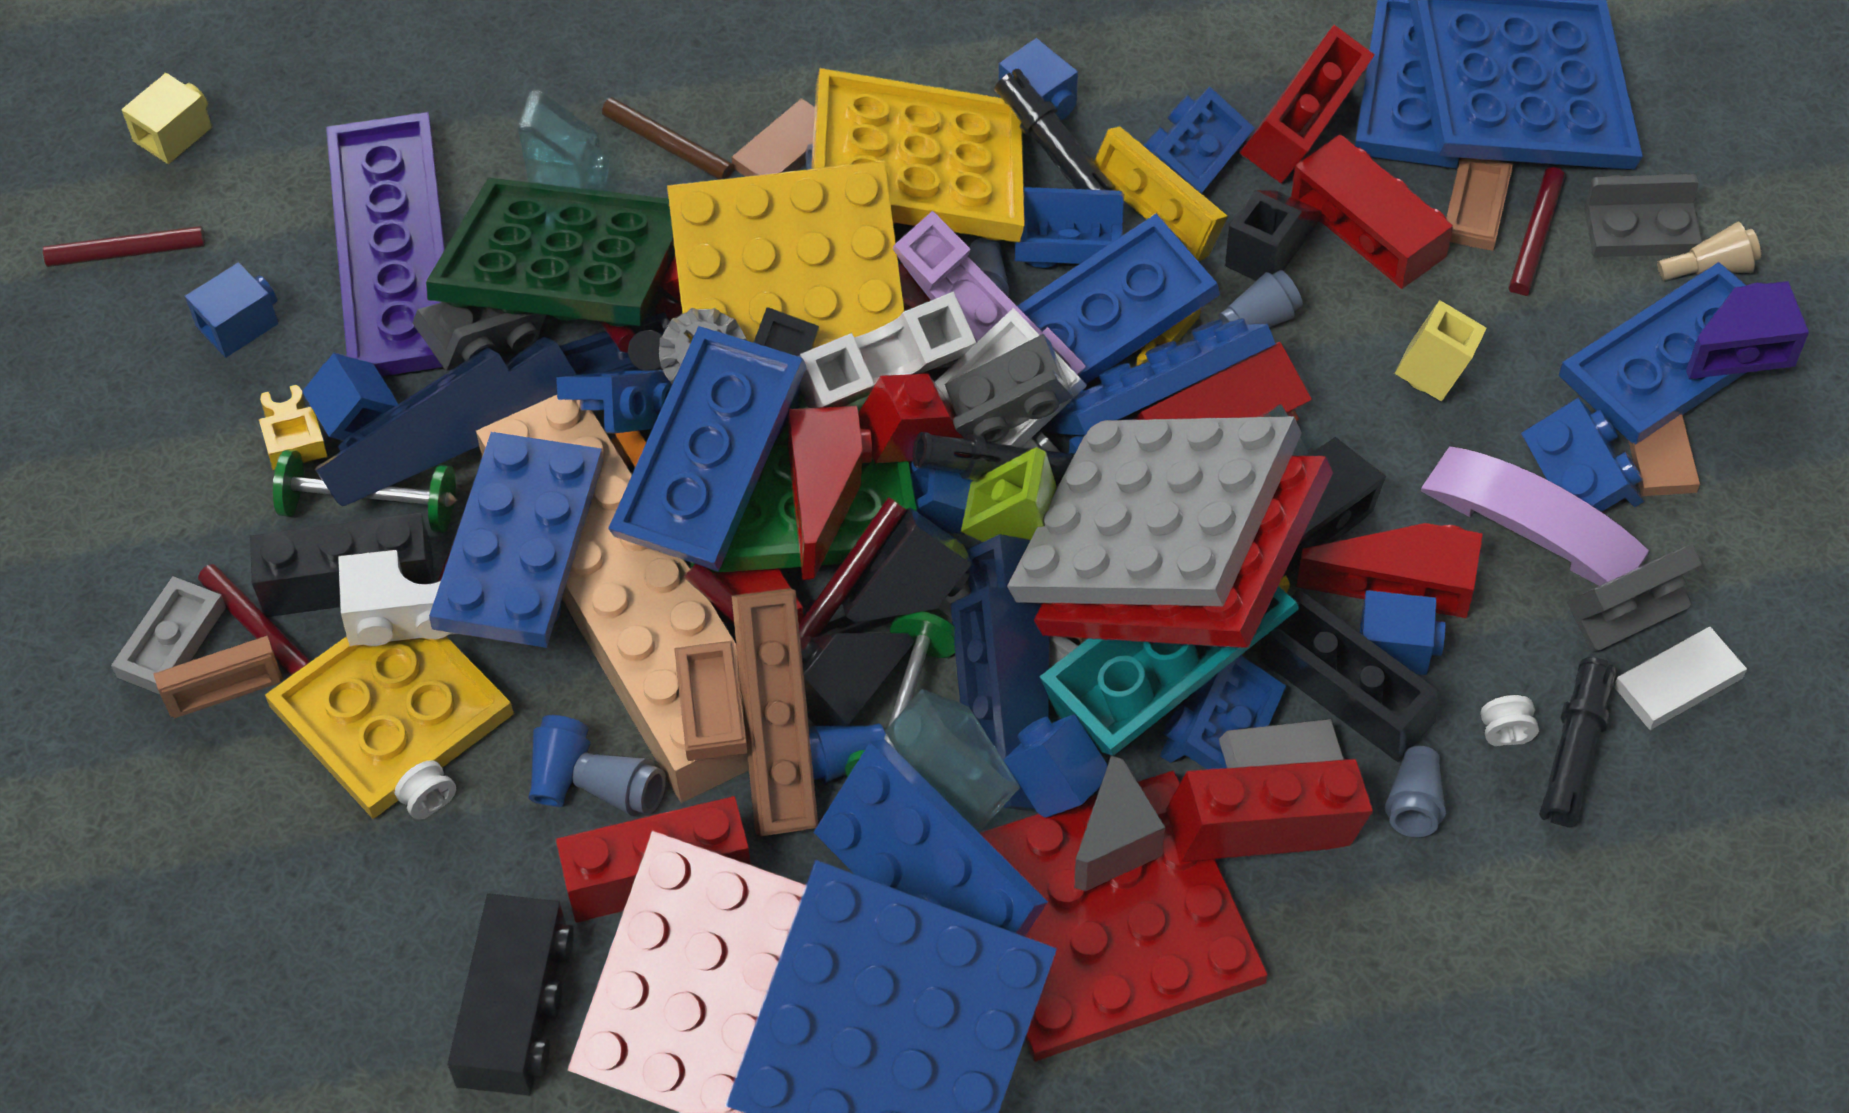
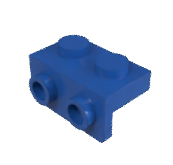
[1015,187,1124,268]
[1521,397,1644,512]

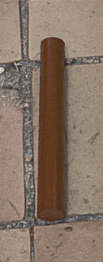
[602,97,735,180]

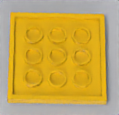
[811,68,1024,242]
[667,161,904,349]

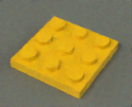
[265,636,514,819]

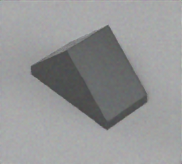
[1074,756,1165,891]

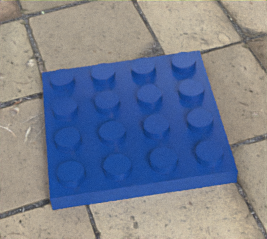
[1409,0,1643,169]
[725,860,1057,1113]

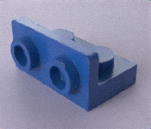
[1143,86,1255,193]
[556,370,672,433]
[1160,655,1286,770]

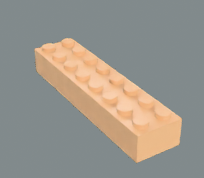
[476,395,749,803]

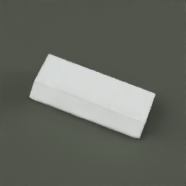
[1614,626,1747,730]

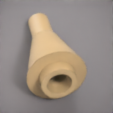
[1657,222,1761,281]

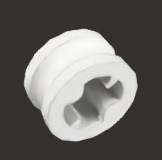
[1480,695,1539,746]
[395,760,456,820]

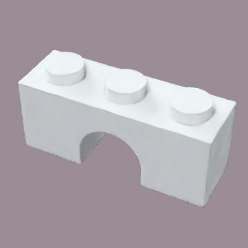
[799,291,976,408]
[338,550,457,646]

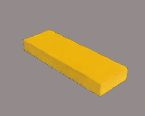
[1094,126,1228,261]

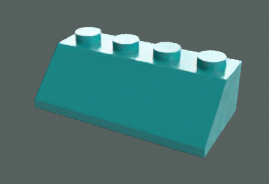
[1039,586,1299,756]

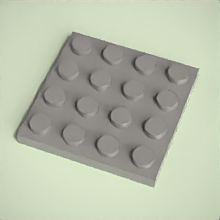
[1007,416,1302,606]

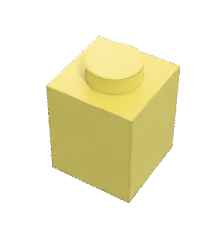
[121,73,212,164]
[1394,300,1486,402]

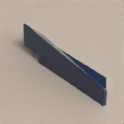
[315,337,576,506]
[950,534,1049,812]

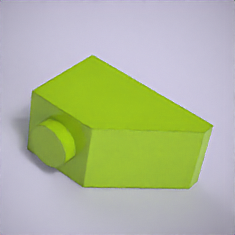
[961,447,1057,542]

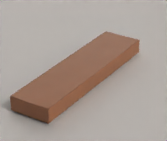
[732,589,818,836]

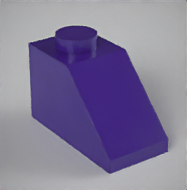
[1686,281,1809,379]

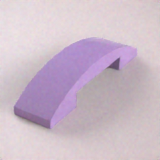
[893,211,1086,375]
[1421,446,1649,586]

